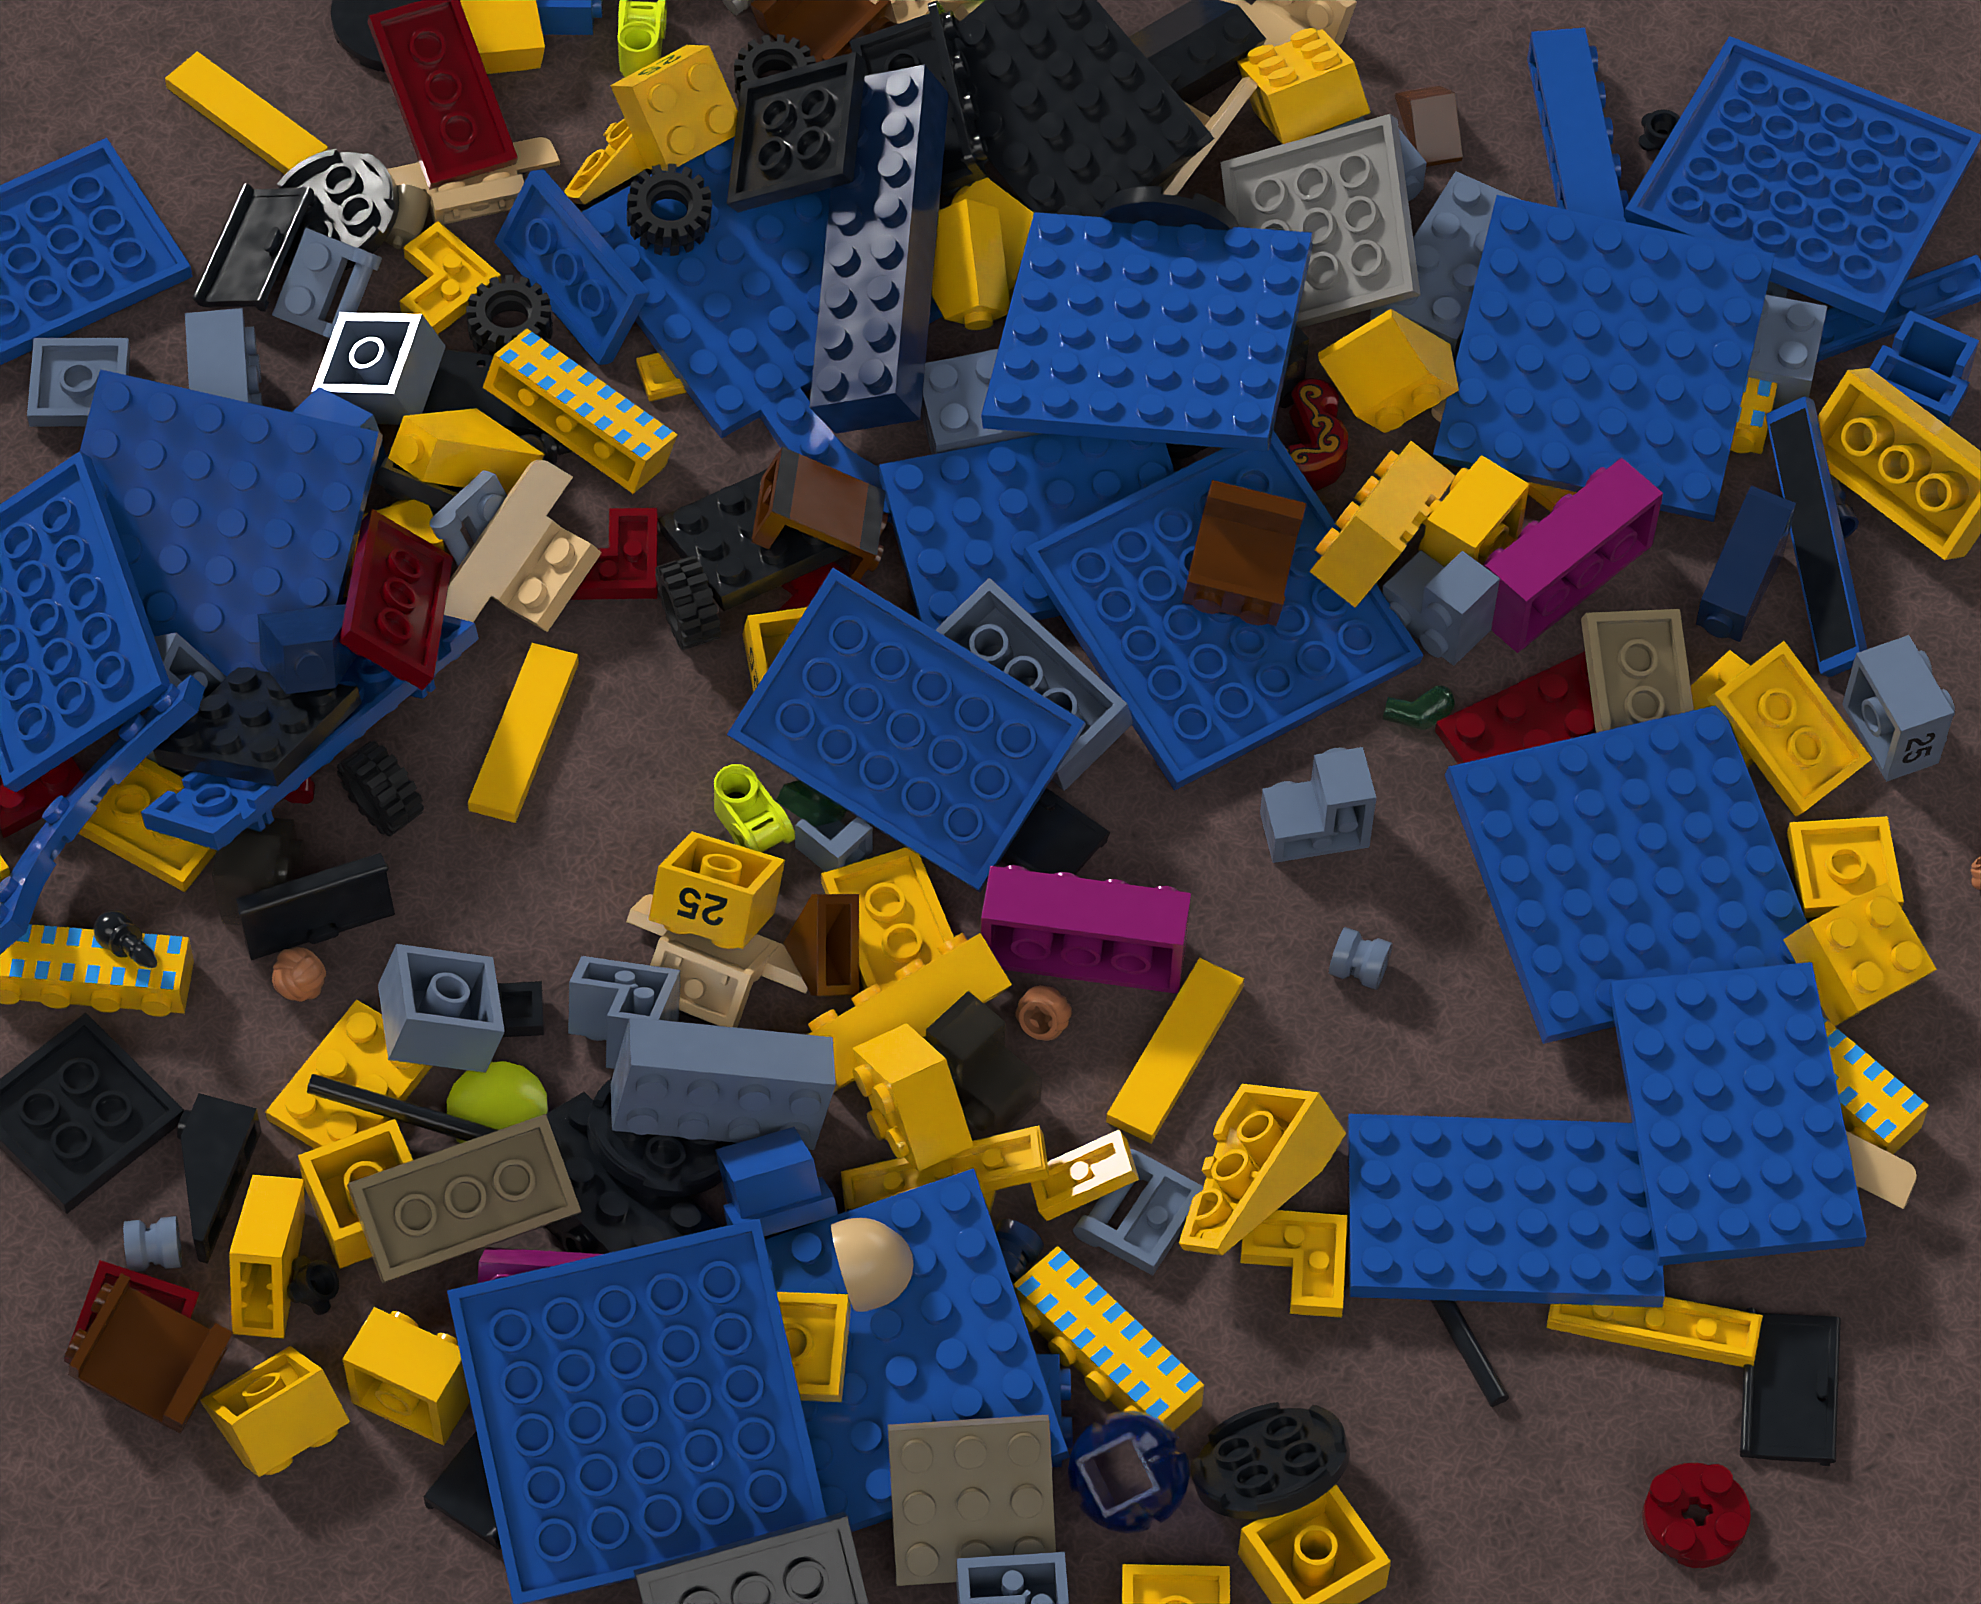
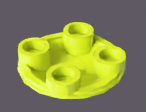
[447,1061,548,1143]

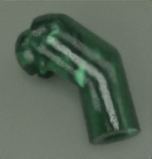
[1383,685,1455,730]

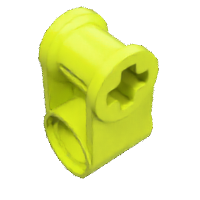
[617,0,667,77]
[714,764,795,852]

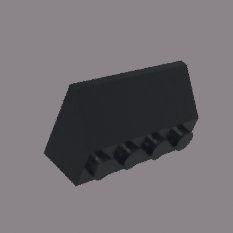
[1129,0,1266,105]

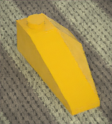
[564,118,647,205]
[1179,1084,1346,1256]

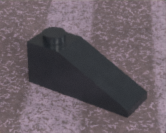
[177,1093,262,1264]

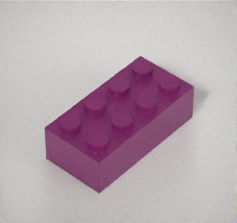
[1483,457,1663,653]
[981,865,1191,994]

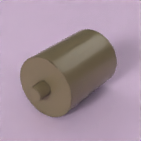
[385,184,431,249]

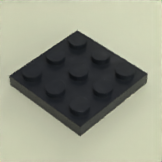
[727,52,866,213]
[658,468,851,611]
[153,667,362,787]
[0,1012,184,1214]

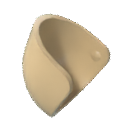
[831,1218,914,1312]

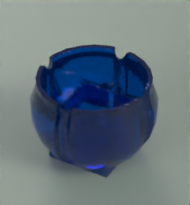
[1068,1411,1190,1534]

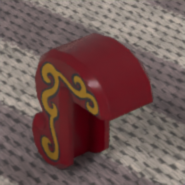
[1285,378,1348,491]

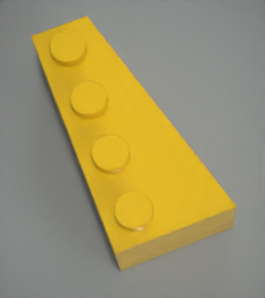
[1309,441,1455,608]

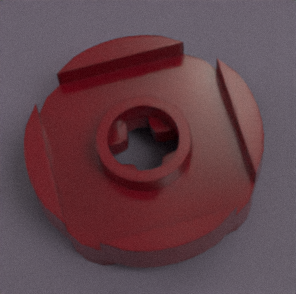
[1642,1463,1751,1568]

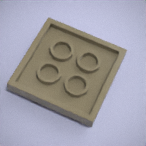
[888,1415,1056,1586]

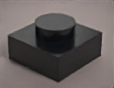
[497,981,544,1037]

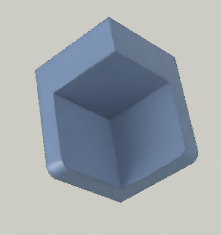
[795,815,873,872]

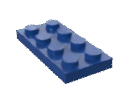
[494,170,650,365]

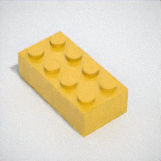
[1817,368,1981,560]

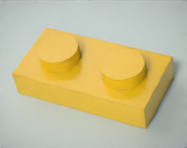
[1030,1130,1139,1221]

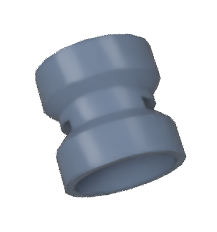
[1329,927,1393,990]
[123,1216,182,1272]

